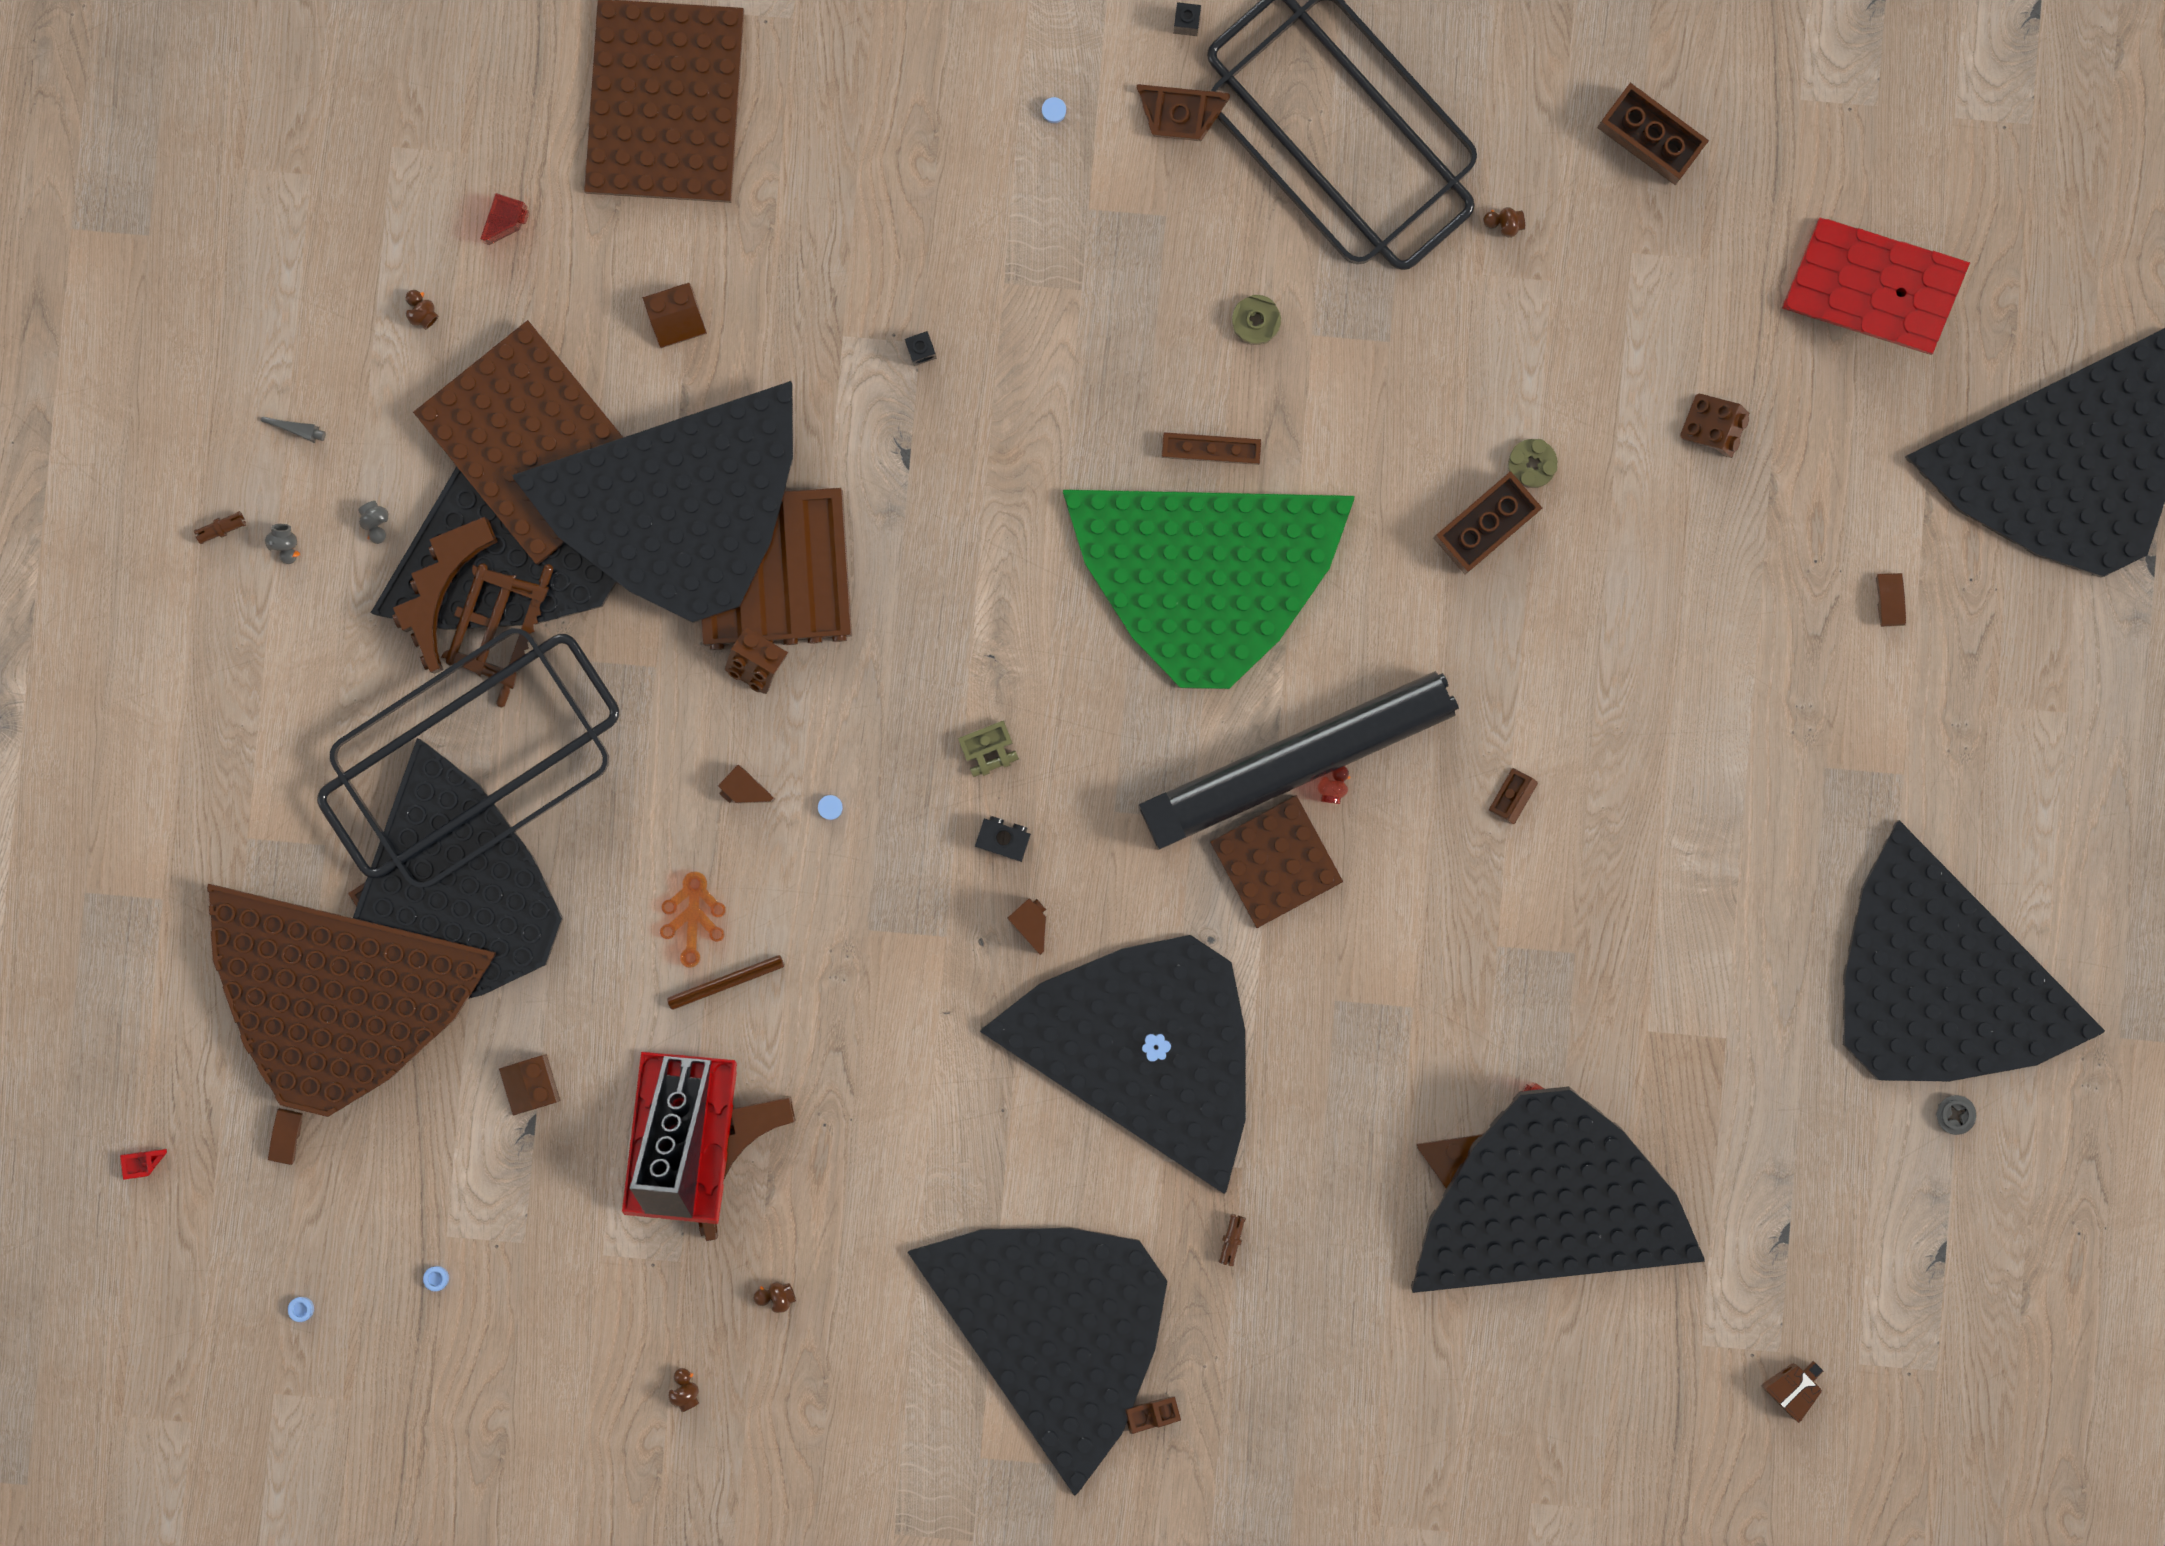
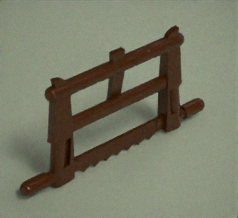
[441,563,553,708]

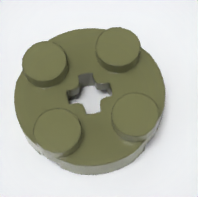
[1232,295,1281,345]
[1508,439,1558,488]

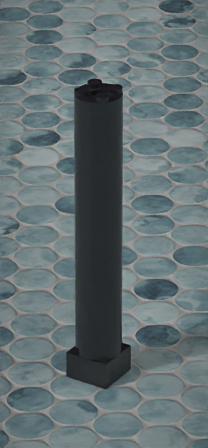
[1138,671,1459,850]

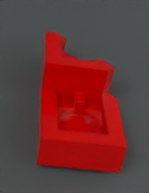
[120,1149,167,1180]

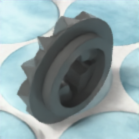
[1936,1095,1976,1135]

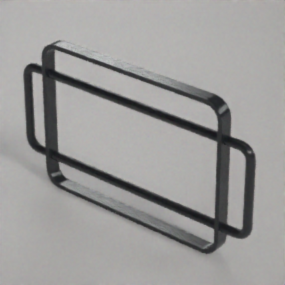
[1207,0,1477,270]
[317,628,619,887]

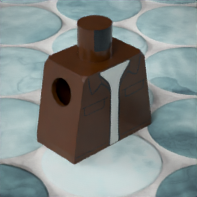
[1761,1361,1824,1423]

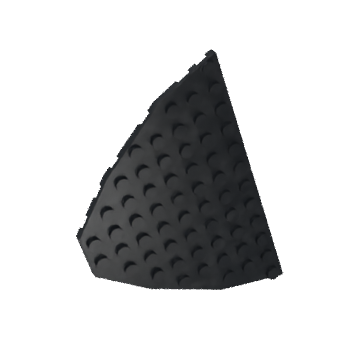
[1905,328,2165,578]
[512,381,793,623]
[370,466,617,630]
[353,738,563,999]
[1843,820,2105,1082]
[980,935,1246,1194]
[1411,1086,1705,1293]
[907,1227,1168,1496]

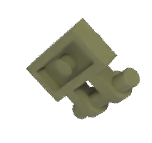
[958,720,1019,777]

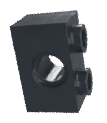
[975,816,1031,862]

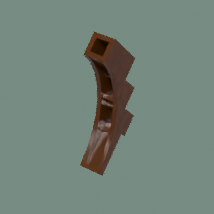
[392,517,497,674]
[699,1097,796,1241]

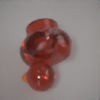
[1317,766,1351,804]

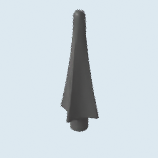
[261,417,326,443]

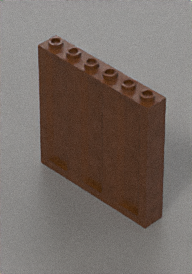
[702,488,852,650]

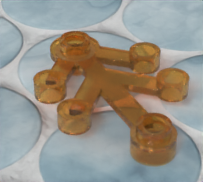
[660,872,726,968]

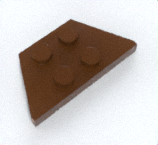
[1137,84,1230,141]
[1416,1134,1483,1188]

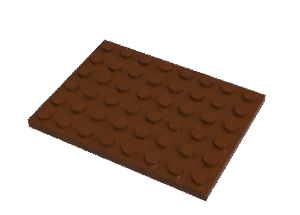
[584,0,744,203]
[413,320,623,565]

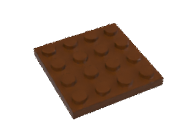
[1210,795,1343,928]

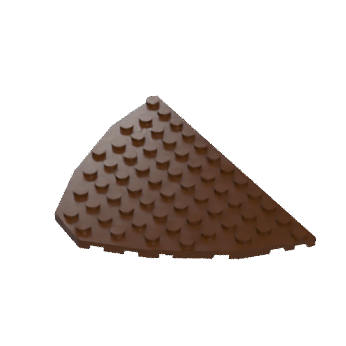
[207,884,496,1117]

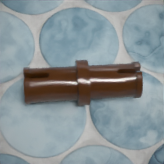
[194,511,246,544]
[1218,1214,1246,1266]

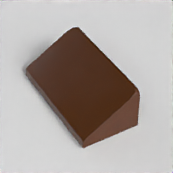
[1489,768,1538,825]

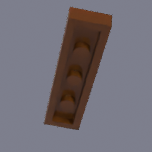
[1162,432,1261,465]

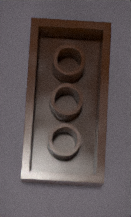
[1597,82,1709,185]
[1433,471,1543,575]

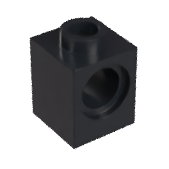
[1173,2,1201,36]
[905,331,937,366]

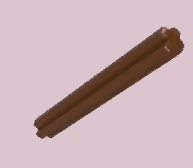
[667,955,784,1010]

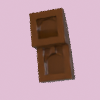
[1876,573,1906,627]
[268,1108,303,1165]
[1125,1396,1181,1434]

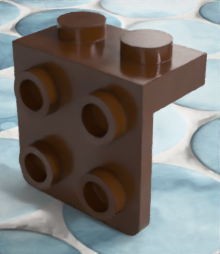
[1680,393,1750,458]
[725,627,788,694]

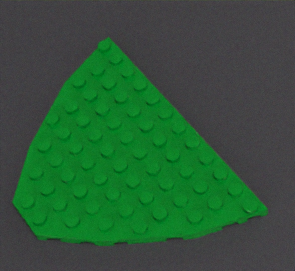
[1063,490,1355,689]

